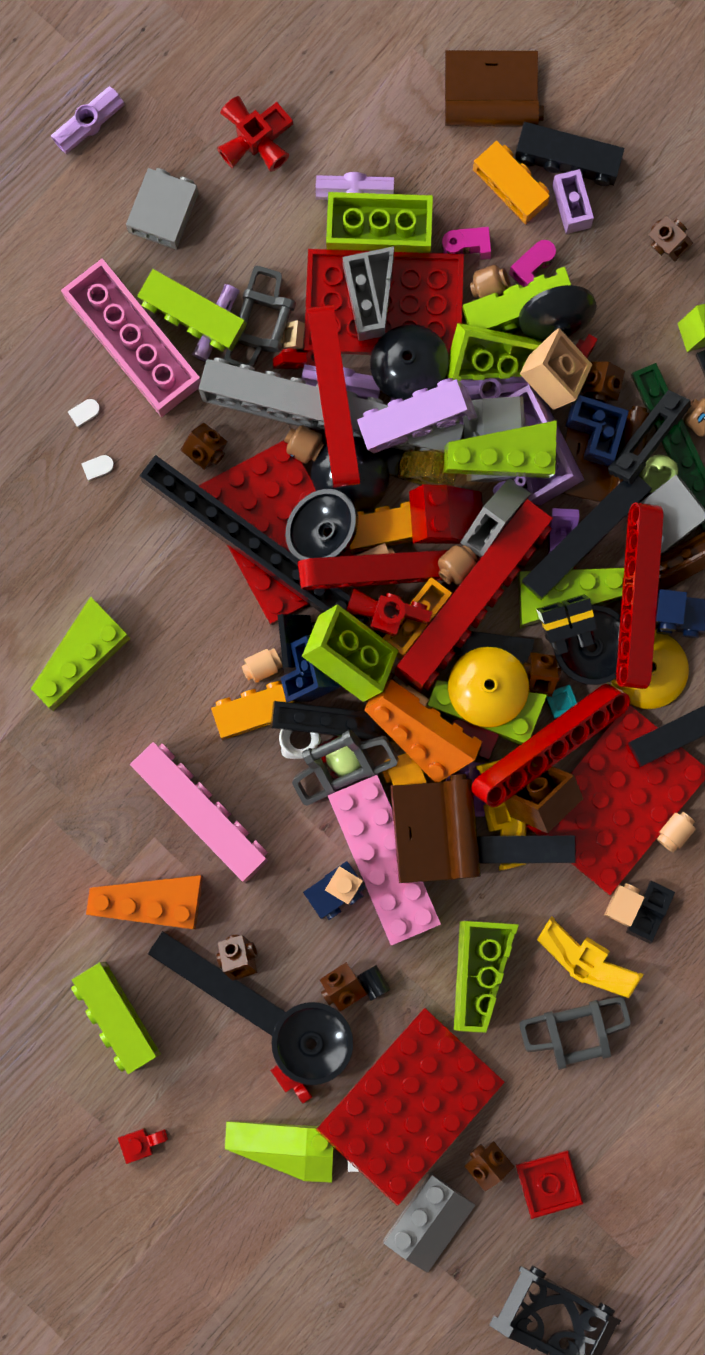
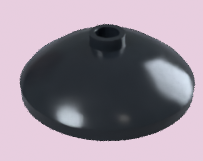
[518,285,597,341]
[370,324,449,401]
[311,436,390,513]
[285,489,358,560]
[554,605,621,685]
[271,1002,353,1085]

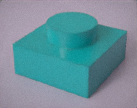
[546,684,577,719]

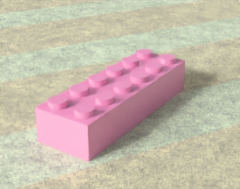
[61,259,201,418]
[130,742,268,883]
[328,775,441,945]

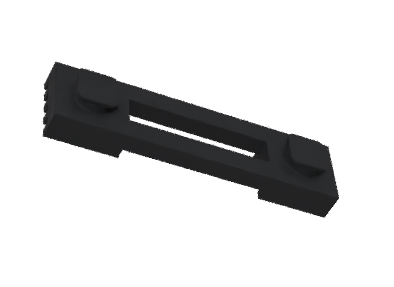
[608,390,692,485]

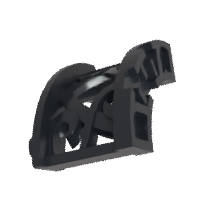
[489,1265,621,1355]

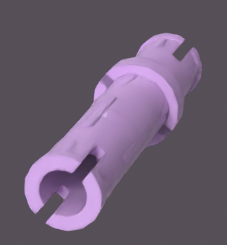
[192,284,240,361]

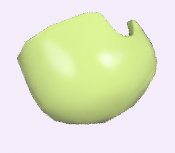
[638,455,678,493]
[326,736,361,777]

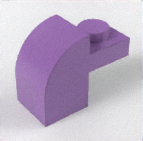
[548,508,579,570]

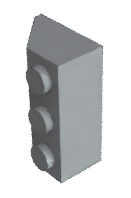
[463,397,525,482]
[383,1172,475,1273]

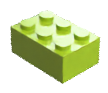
[302,604,399,702]

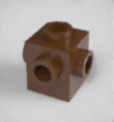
[648,215,693,262]
[582,361,625,403]
[180,422,228,470]
[522,652,561,697]
[216,935,258,981]
[320,962,367,1012]
[464,1141,515,1192]

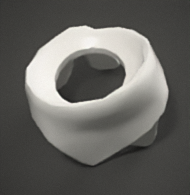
[279,730,321,759]

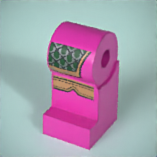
[442,227,491,260]
[509,240,556,287]

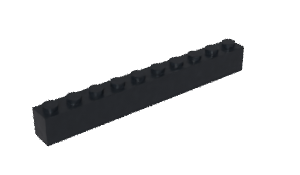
[139,455,370,624]

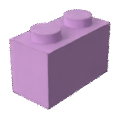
[552,169,594,234]

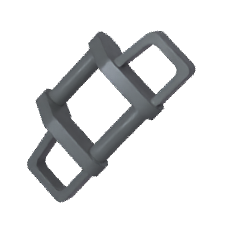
[224,266,296,367]
[292,730,399,806]
[519,996,631,1070]

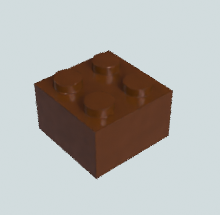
[504,766,583,833]

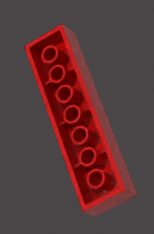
[394,499,553,692]

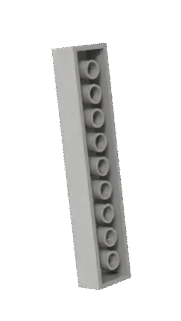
[199,358,464,463]

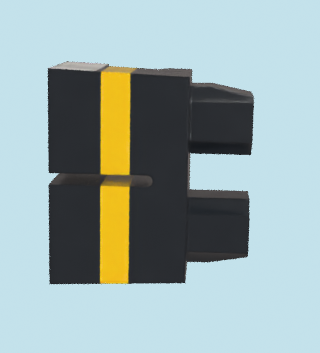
[536,594,597,655]

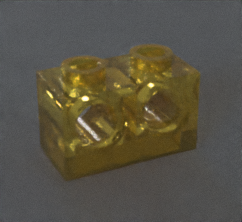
[398,450,457,486]

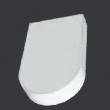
[68,399,100,428]
[81,455,114,481]

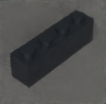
[515,122,625,186]

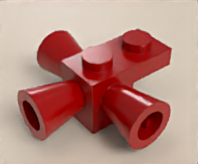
[217,96,293,172]
[346,588,432,636]

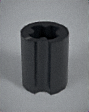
[357,965,390,1001]

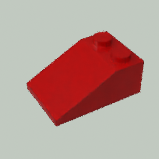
[409,484,483,544]

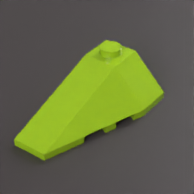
[225,1121,334,1183]

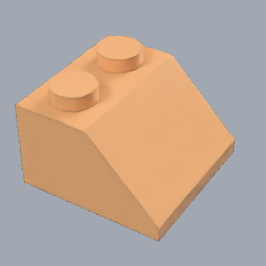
[520,328,592,410]

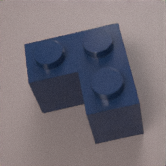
[565,395,629,467]
[655,589,705,638]
[281,635,342,703]
[303,861,366,920]

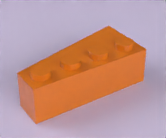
[364,679,482,783]
[86,875,203,930]

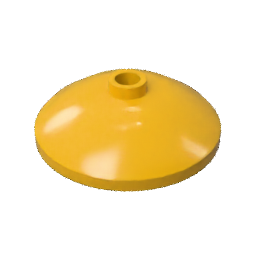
[611,631,689,709]
[448,647,529,728]

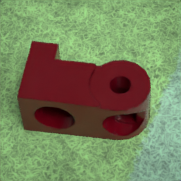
[451,720,499,761]

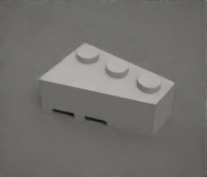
[343,247,394,341]

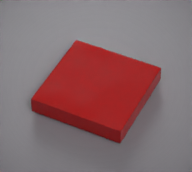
[516,1150,583,1219]

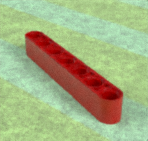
[307,304,360,488]
[616,502,664,689]
[297,550,448,590]
[471,683,630,807]

